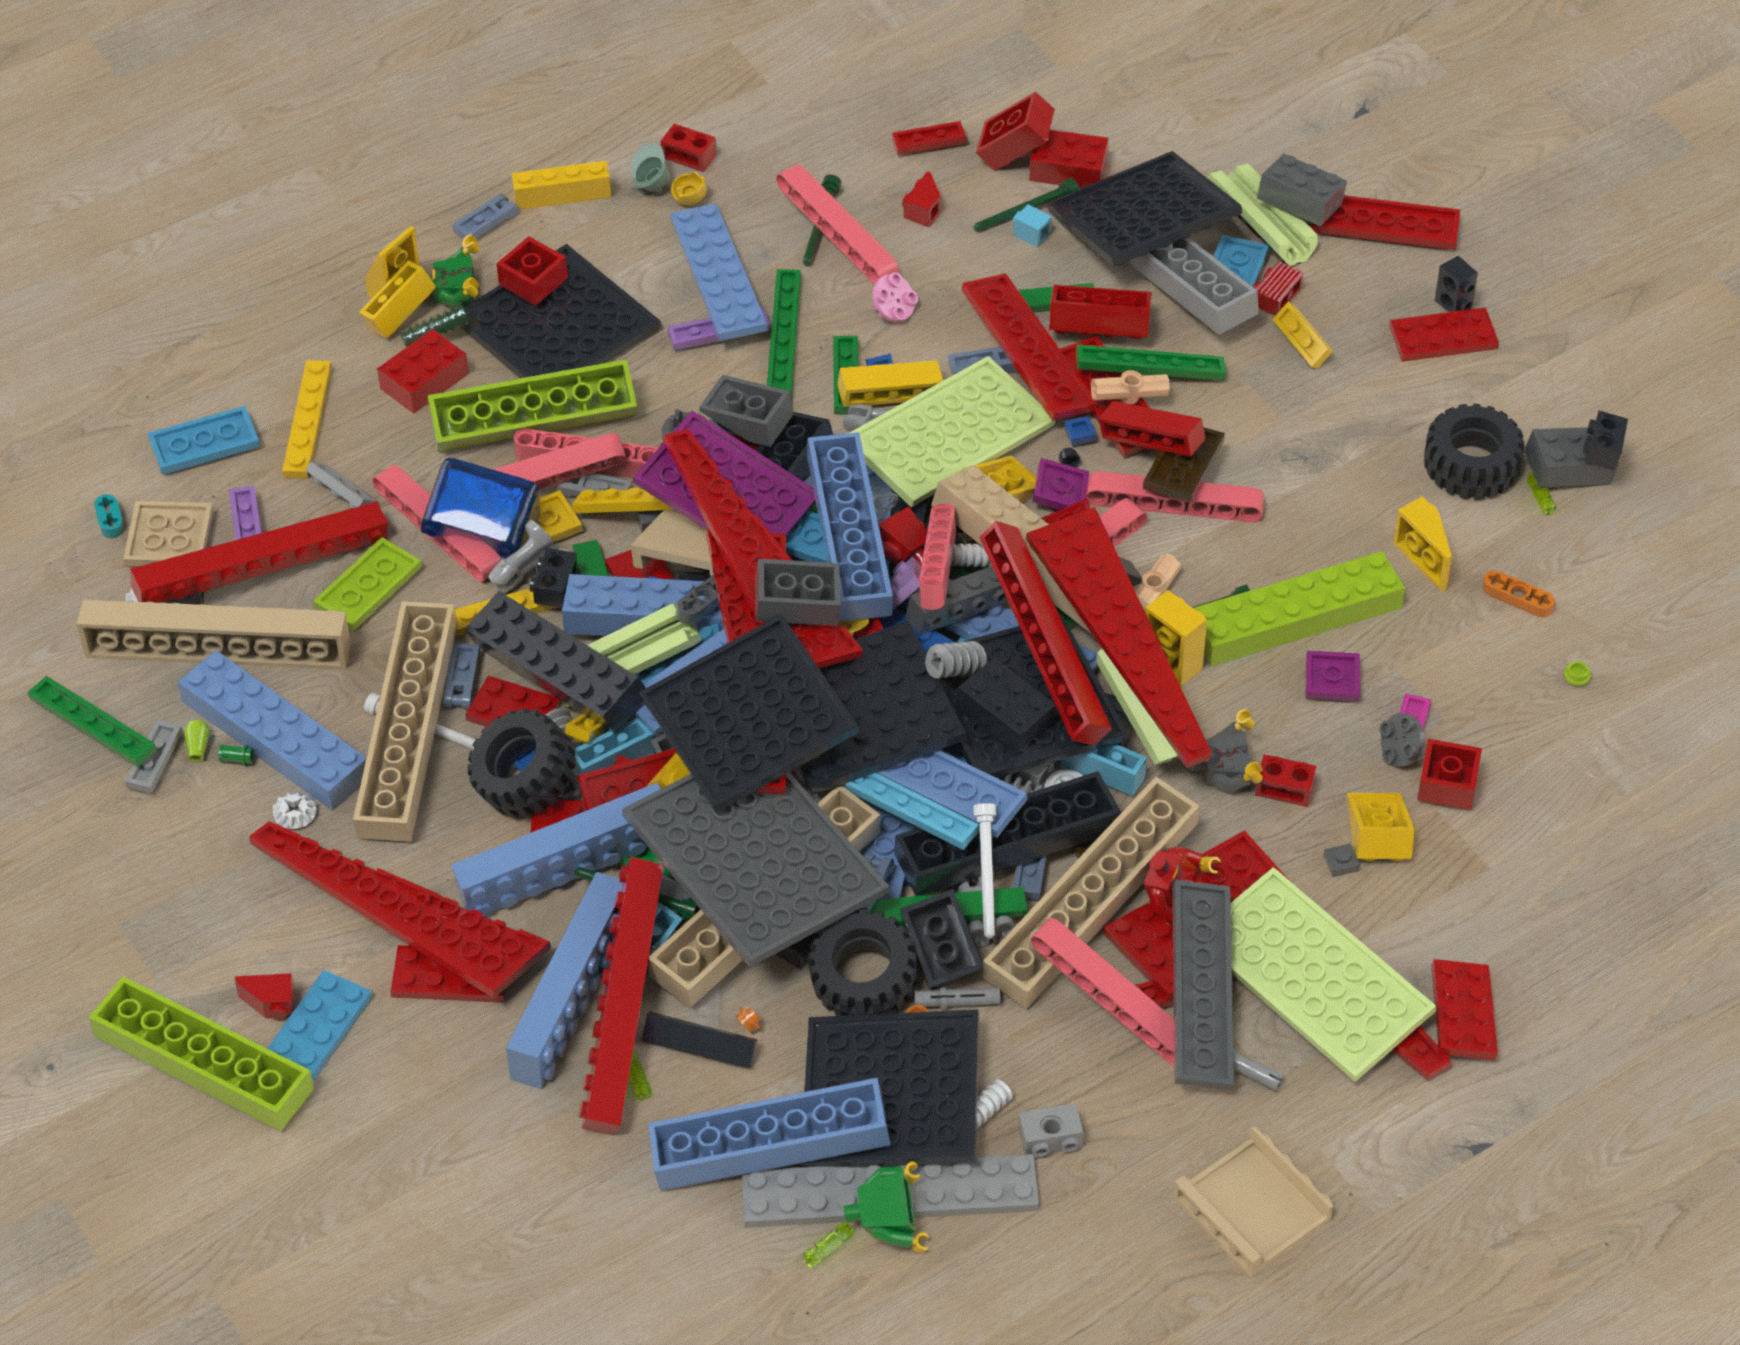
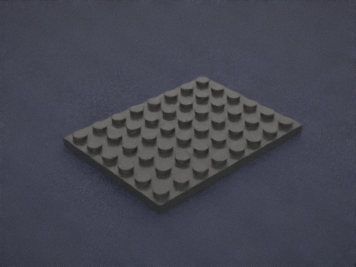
[622,772,889,968]

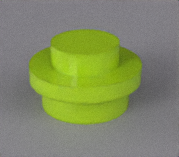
[1564,661,1591,686]

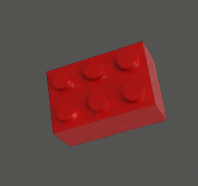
[976,91,1055,171]
[1029,129,1109,188]
[377,329,469,414]

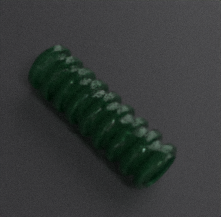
[400,304,470,347]

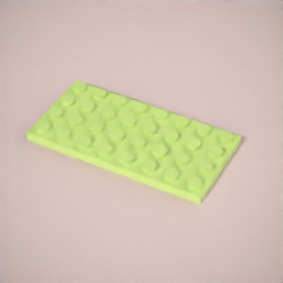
[850,356,1056,507]
[1230,867,1436,1082]

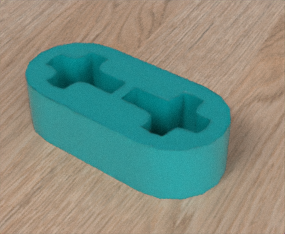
[94,494,124,538]

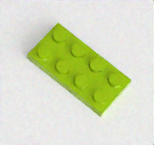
[313,537,422,631]

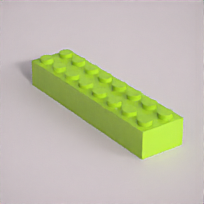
[428,359,637,452]
[1193,551,1405,667]
[89,976,314,1131]

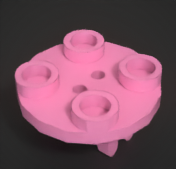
[871,272,918,322]

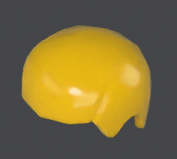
[671,171,707,206]

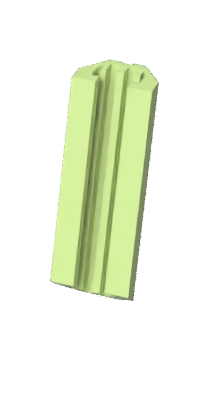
[1207,164,1317,266]
[563,603,702,707]
[1097,648,1178,765]

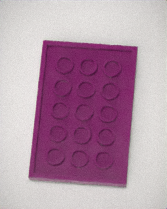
[632,411,816,537]

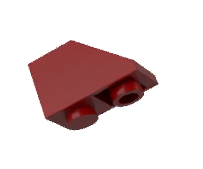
[902,171,940,228]

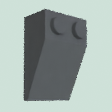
[699,374,794,447]

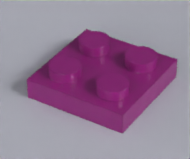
[1032,458,1089,510]
[1305,650,1360,701]

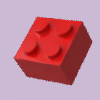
[496,236,568,306]
[1417,738,1482,810]

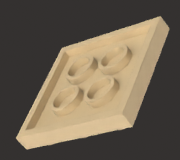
[123,501,213,566]

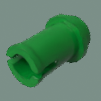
[218,744,255,766]

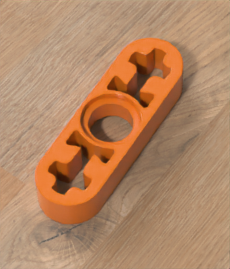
[1482,570,1555,617]

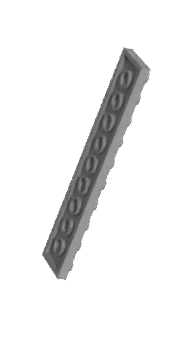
[742,1154,1039,1228]

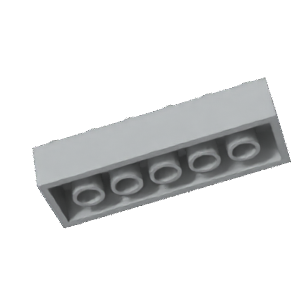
[1130,238,1259,335]

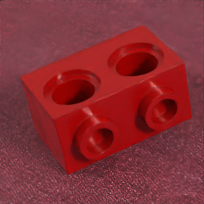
[660,123,717,172]
[1255,754,1317,807]

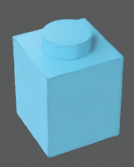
[1013,205,1052,247]

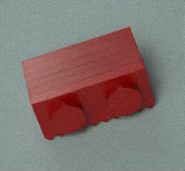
[1253,261,1303,316]

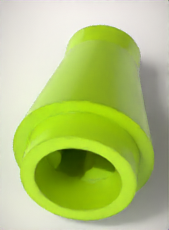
[184,720,211,762]

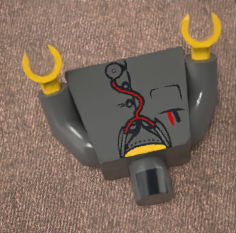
[1188,709,1263,793]

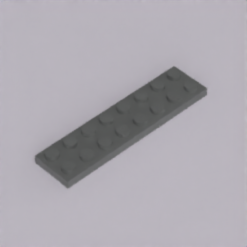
[1173,880,1234,1090]

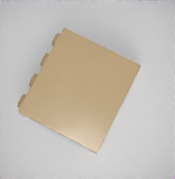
[631,510,714,576]
[1173,1127,1333,1278]

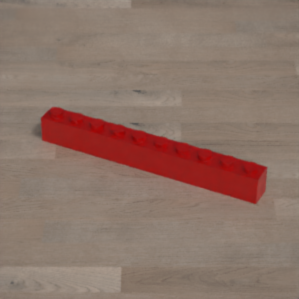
[130,502,388,603]
[979,521,1112,746]
[578,857,664,1136]

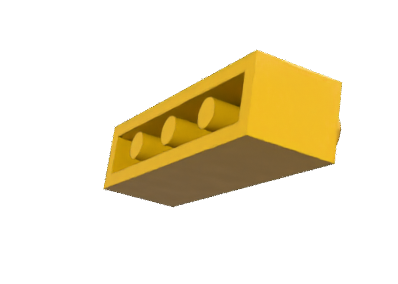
[511,160,611,210]
[837,360,943,407]

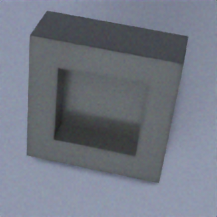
[1324,843,1360,877]

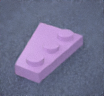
[890,556,921,610]

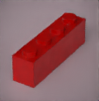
[1098,401,1206,457]

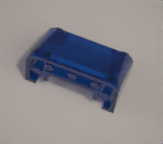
[421,458,540,559]

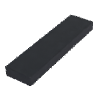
[642,1011,758,1068]

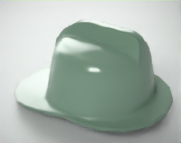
[631,143,670,194]

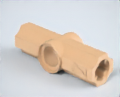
[1091,370,1170,404]
[1136,553,1181,604]

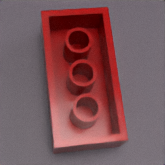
[1049,284,1152,339]

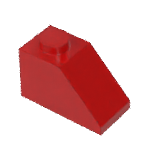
[235,973,295,1019]

